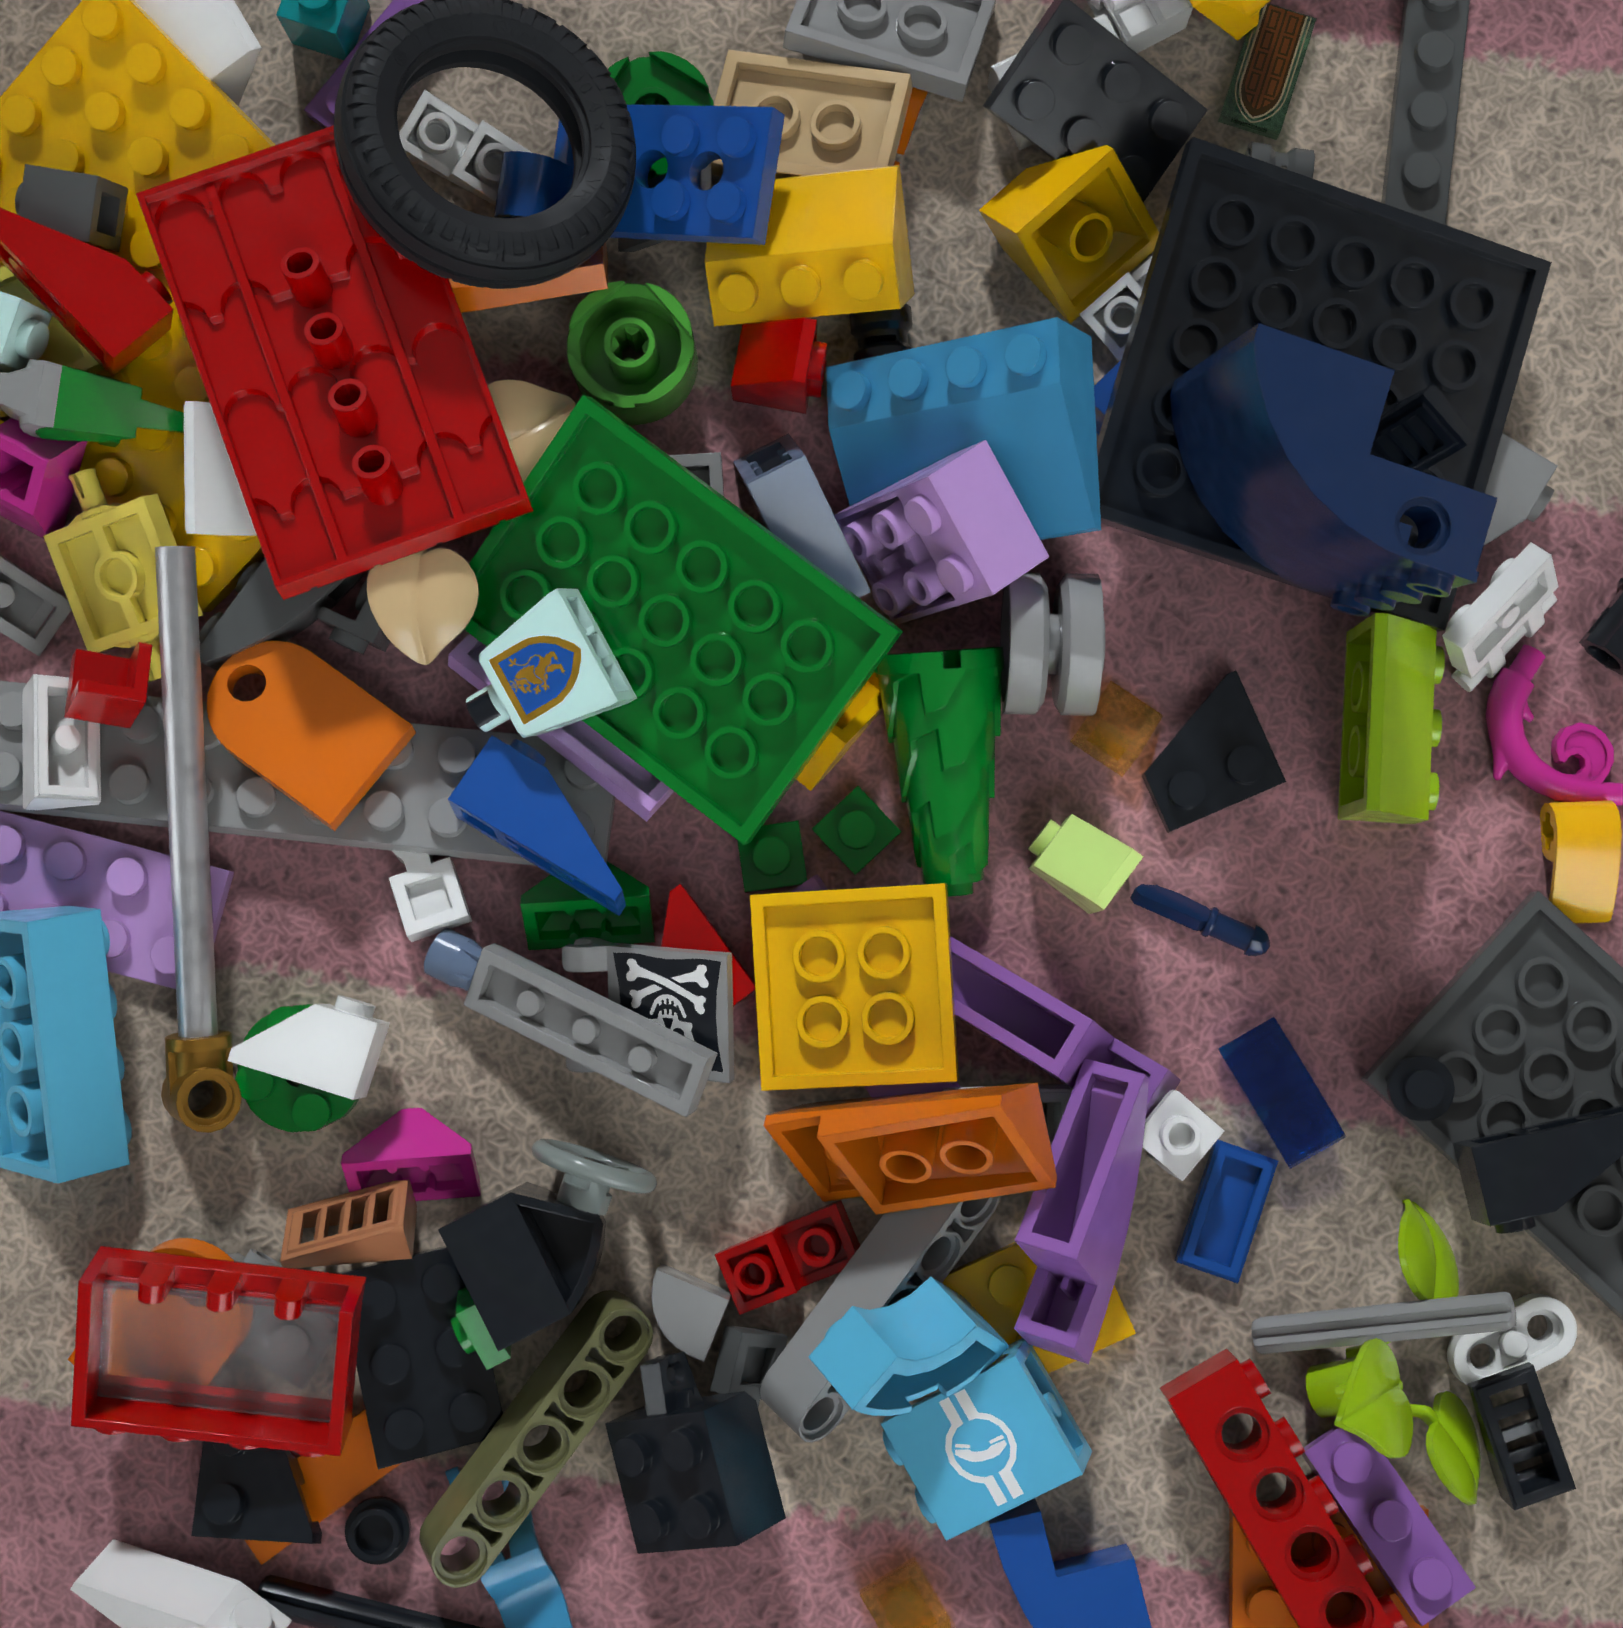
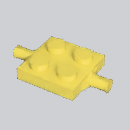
[43,468,203,682]

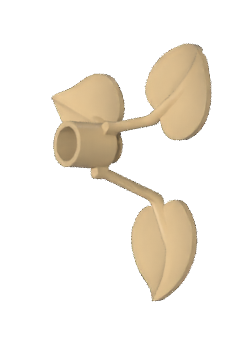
[366,379,576,665]

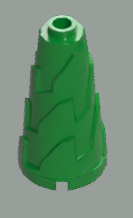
[875,647,1004,897]

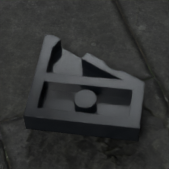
[1142,670,1286,833]
[191,1441,322,1544]

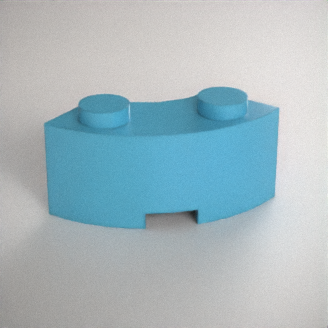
[808,1276,1010,1416]

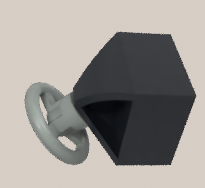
[438,1139,657,1351]

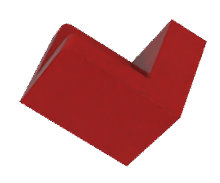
[64,642,152,729]

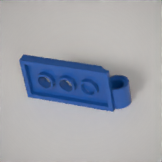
[494,104,785,245]

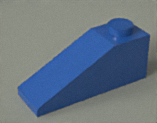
[448,735,626,916]

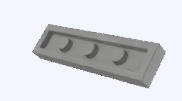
[464,943,718,1117]

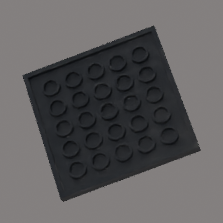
[1097,137,1552,632]

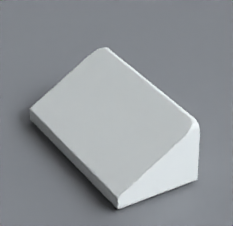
[184,401,257,536]
[22,674,101,810]

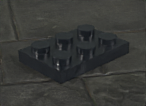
[983,0,1208,203]
[338,1246,503,1469]

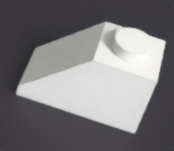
[227,995,390,1100]

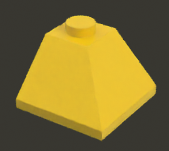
[979,145,1159,324]

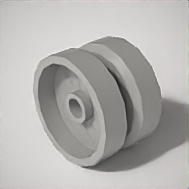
[1000,572,1105,716]

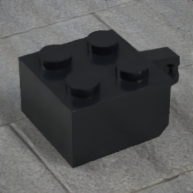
[605,1352,786,1554]

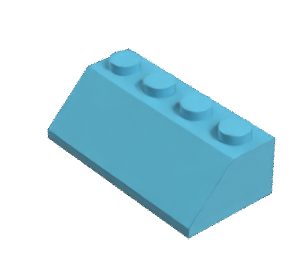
[0,906,132,1184]

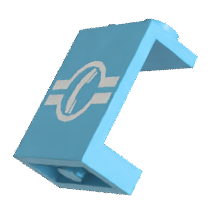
[881,1338,1092,1541]

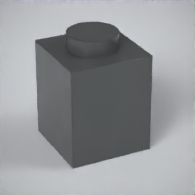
[15,164,128,252]

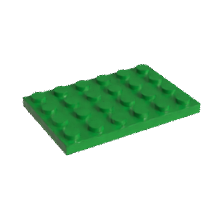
[464,395,903,845]

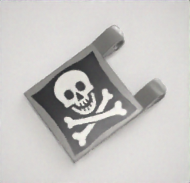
[562,937,735,1083]

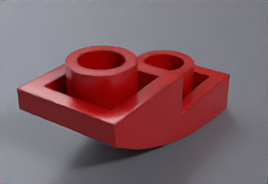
[715,1200,860,1315]

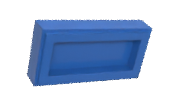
[1174,1140,1278,1284]

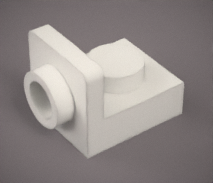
[1142,1090,1224,1181]

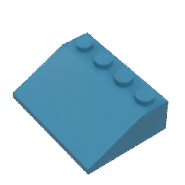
[826,317,1101,540]

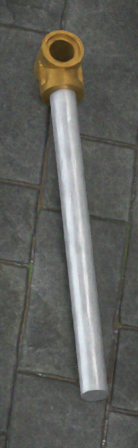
[155,546,242,1133]

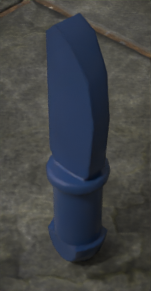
[1130,884,1270,956]

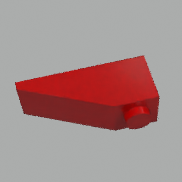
[0,208,173,377]

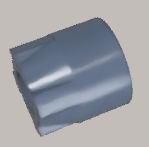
[424,928,483,991]

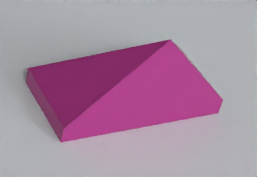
[341,1108,481,1201]

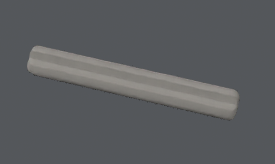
[1252,1292,1516,1354]

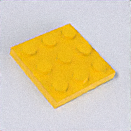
[750,883,959,1091]

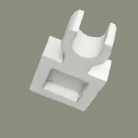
[389,850,472,942]

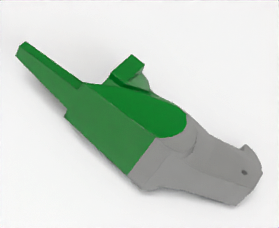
[0,359,184,447]

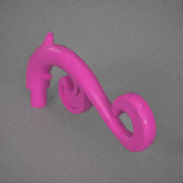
[1485,645,1623,806]

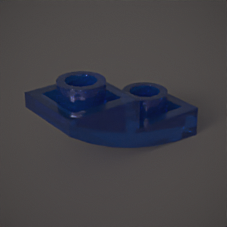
[1218,1017,1346,1169]

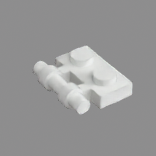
[1442,542,1559,692]

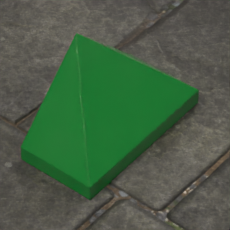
[520,861,655,950]

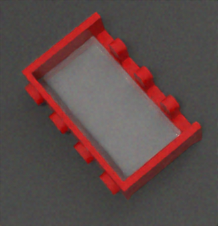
[71,1246,367,1457]

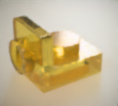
[859,1556,956,1628]

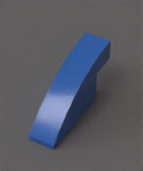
[988,1498,1152,1628]

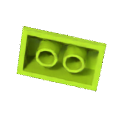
[1338,613,1445,824]

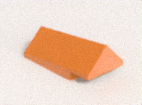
[763,1082,1057,1215]

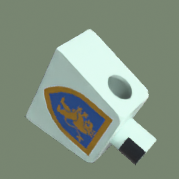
[466,588,637,738]

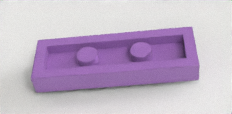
[1302,1426,1476,1626]

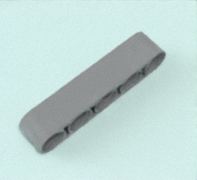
[760,1196,1001,1443]

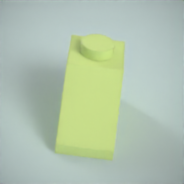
[1028,814,1143,914]

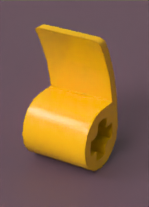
[1540,800,1622,923]

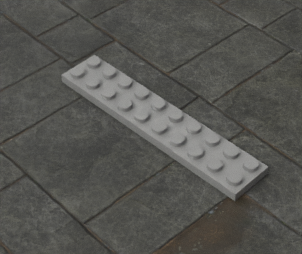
[0,681,616,866]

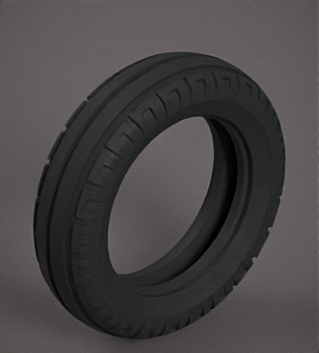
[334,0,636,289]

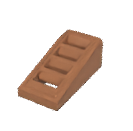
[280,1180,417,1268]

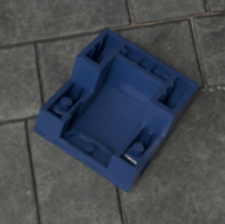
[1170,323,1498,617]

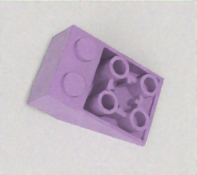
[834,440,1049,625]

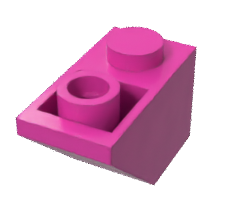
[0,418,87,539]

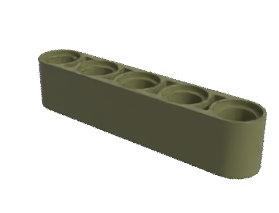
[419,1290,653,1588]

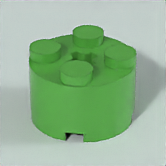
[567,281,698,426]

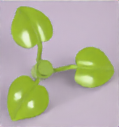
[1306,1199,1481,1505]

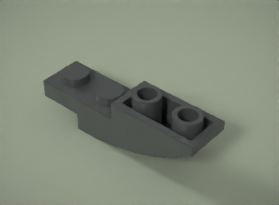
[199,559,368,671]

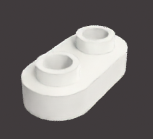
[1447,1293,1577,1386]

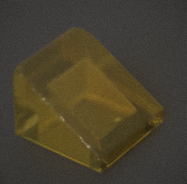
[1070,681,1163,777]

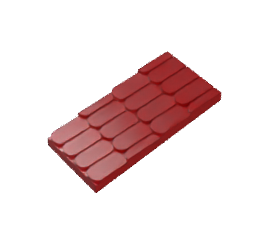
[136,125,533,600]

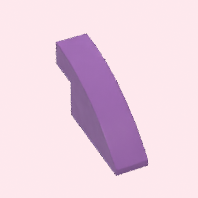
[950,936,1181,1118]
[1014,1058,1149,1364]

